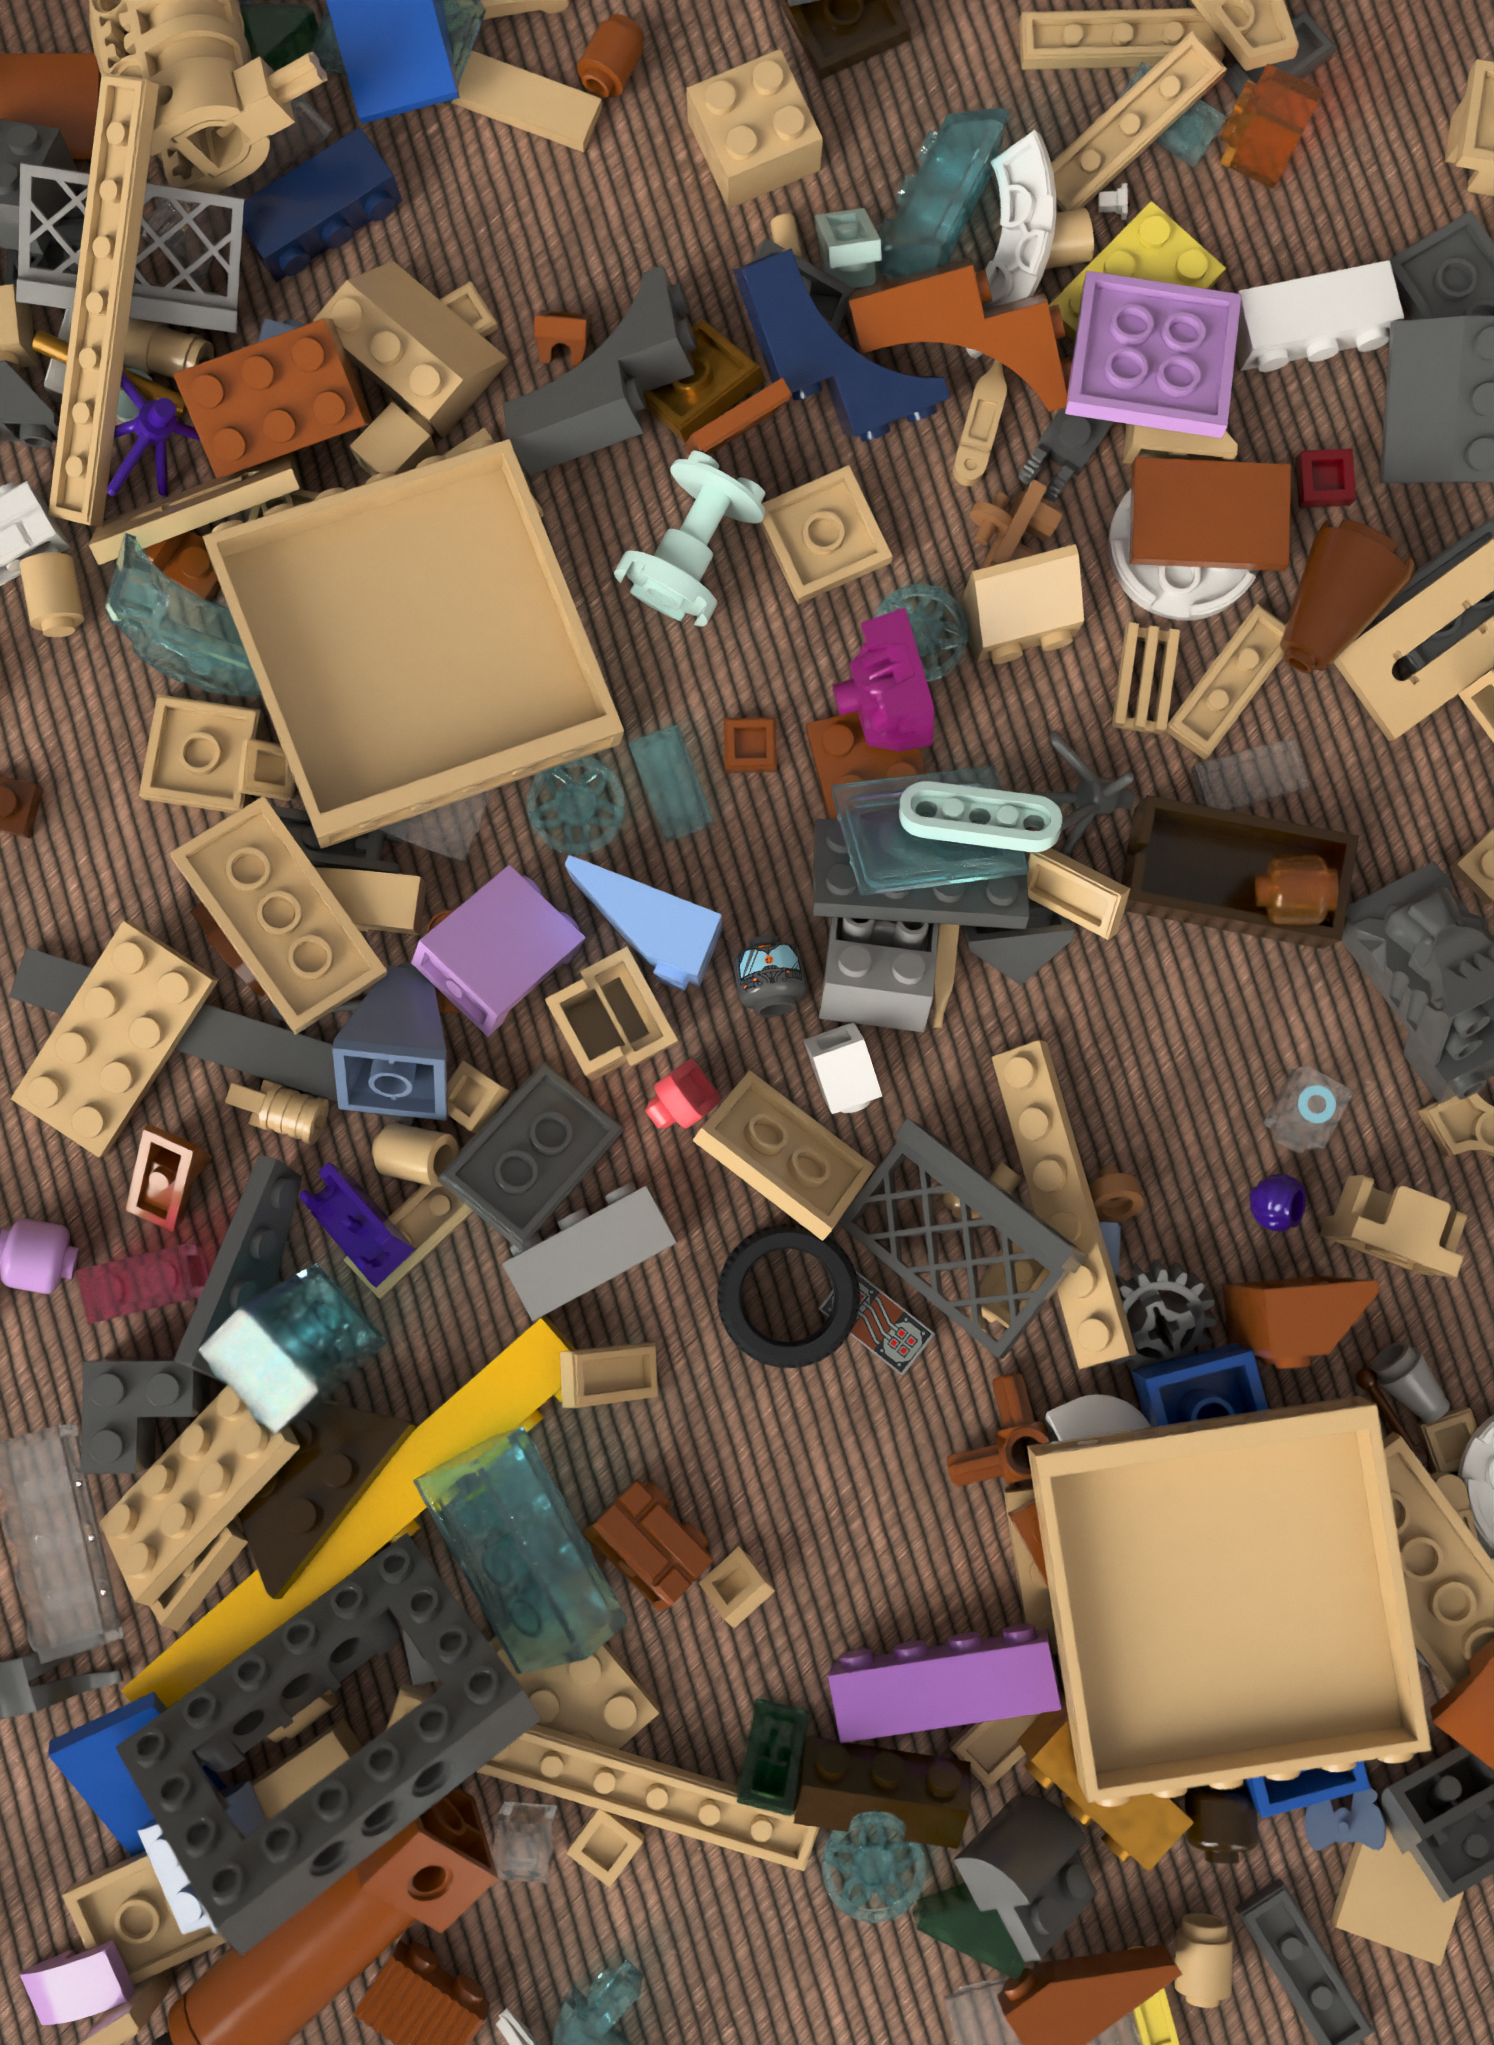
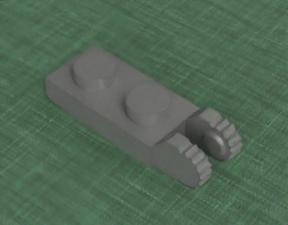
[1018,407,1115,502]

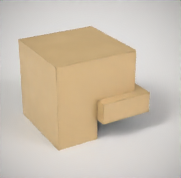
[545,947,679,1082]

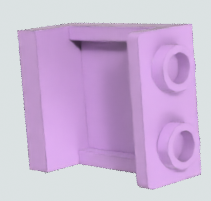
[411,865,586,1037]

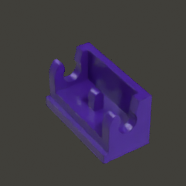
[300,1162,416,1287]

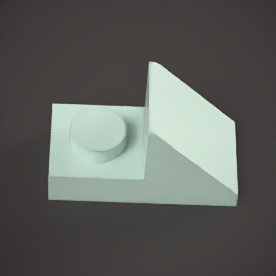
[814,208,882,288]

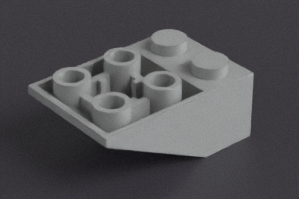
[819,917,939,1032]

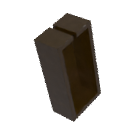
[1121,795,1359,949]

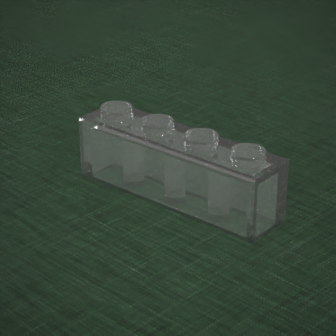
[0,1424,124,1664]

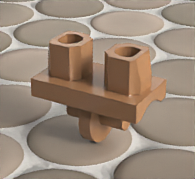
[969,479,1063,569]

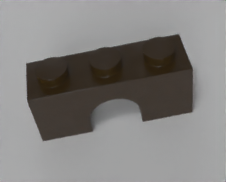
[793,1736,971,1849]

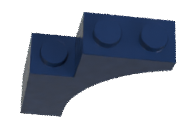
[733,249,950,442]

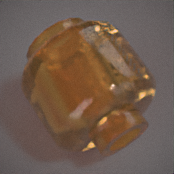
[1255,854,1338,925]

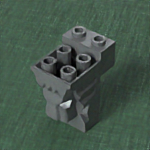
[1341,861,1494,1104]

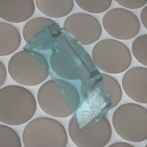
[105,532,261,696]

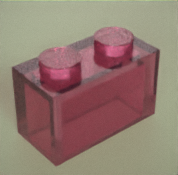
[76,1243,208,1324]

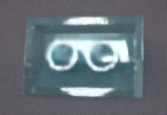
[876,108,1010,279]

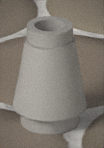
[1372,1341,1450,1423]

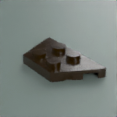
[238,1397,417,1599]

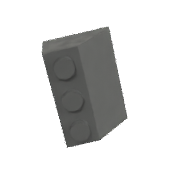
[1380,316,1494,483]

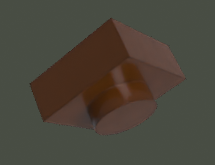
[0,776,43,839]

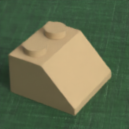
[960,544,1084,664]

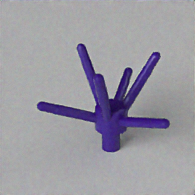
[107,371,200,496]

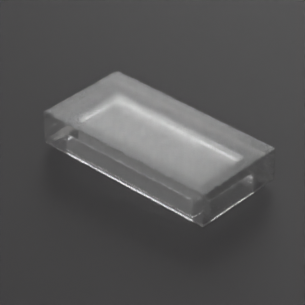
[1191,737,1310,811]

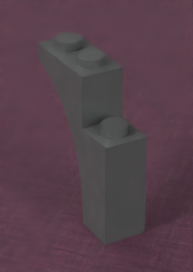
[503,265,698,475]

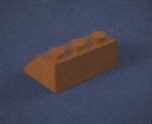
[1222,1275,1379,1368]

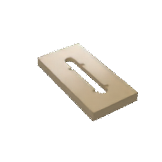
[89,453,300,565]
[1334,536,1494,741]

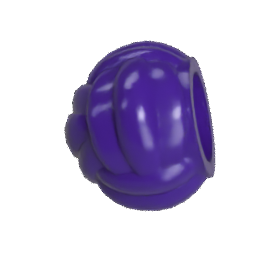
[1249,1174,1306,1232]

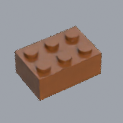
[173,318,373,479]

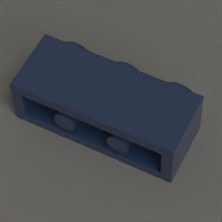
[230,126,402,282]

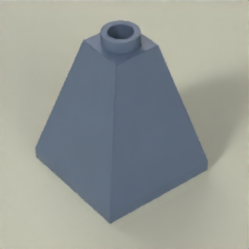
[332,962,448,1121]

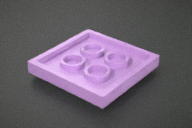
[1065,271,1242,438]

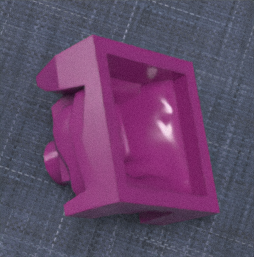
[832,607,934,752]

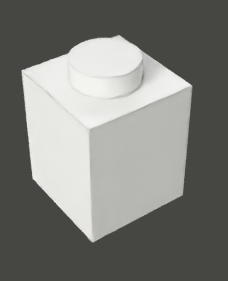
[804,1022,882,1114]

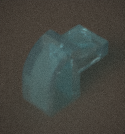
[552,1959,643,2045]

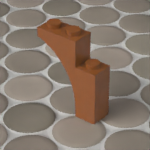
[849,257,1072,412]

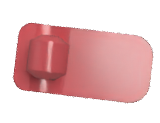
[645,1058,722,1129]

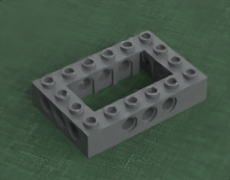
[115,1533,540,1956]

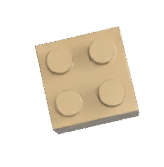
[686,49,823,209]

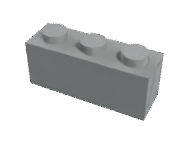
[502,1181,678,1321]

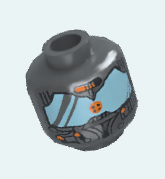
[734,935,807,1017]

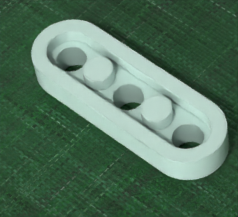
[899,781,1062,852]

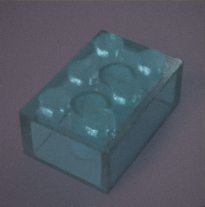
[198,1263,389,1435]

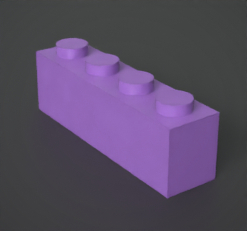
[828,1624,1062,1743]

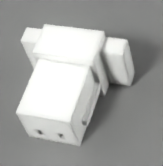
[1098,183,1131,220]

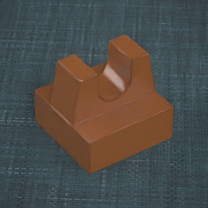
[534,310,592,366]

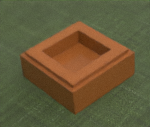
[724,717,777,773]

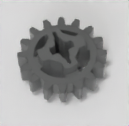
[1114,1259,1217,1373]

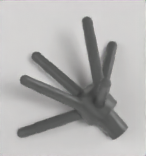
[1024,731,1135,857]

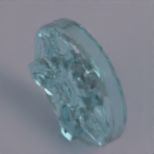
[874,584,968,682]
[527,757,626,855]
[822,1811,926,1923]

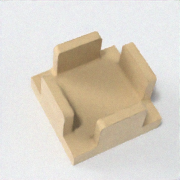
[1445,59,1494,196]
[1319,1175,1467,1277]

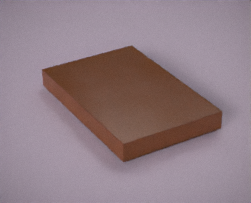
[1129,457,1291,571]

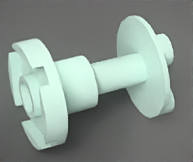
[614,450,766,626]

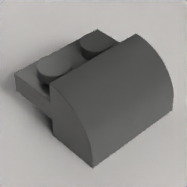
[1381,1745,1494,1903]
[953,1796,1097,1961]

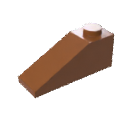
[997,1944,1182,2045]

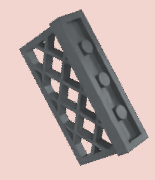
[837,1118,1088,1359]

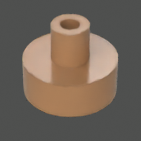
[1089,1166,1144,1222]

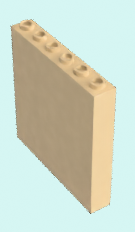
[202,439,624,849]
[1027,1396,1431,1807]

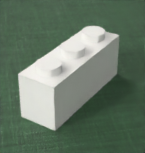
[1235,260,1404,372]

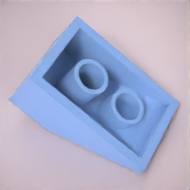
[564,855,722,991]

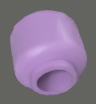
[0,1218,80,1294]

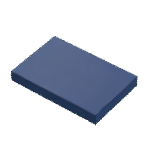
[48,1692,227,1857]

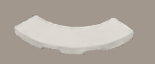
[966,130,1056,359]

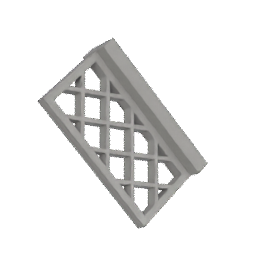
[16,162,244,333]

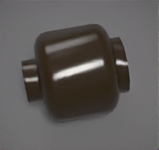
[1185,1784,1258,1864]

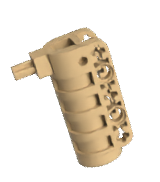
[89,0,328,193]

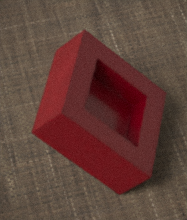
[1295,449,1356,508]

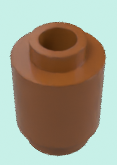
[577,14,644,98]

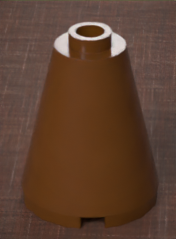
[1280,519,1416,673]

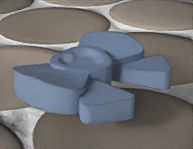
[1305,1787,1387,1851]

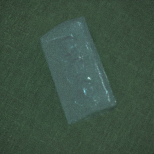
[413,1426,629,1674]

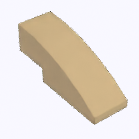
[314,867,427,935]

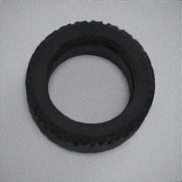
[717,1224,860,1368]

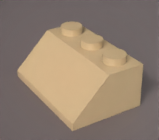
[313,261,509,439]

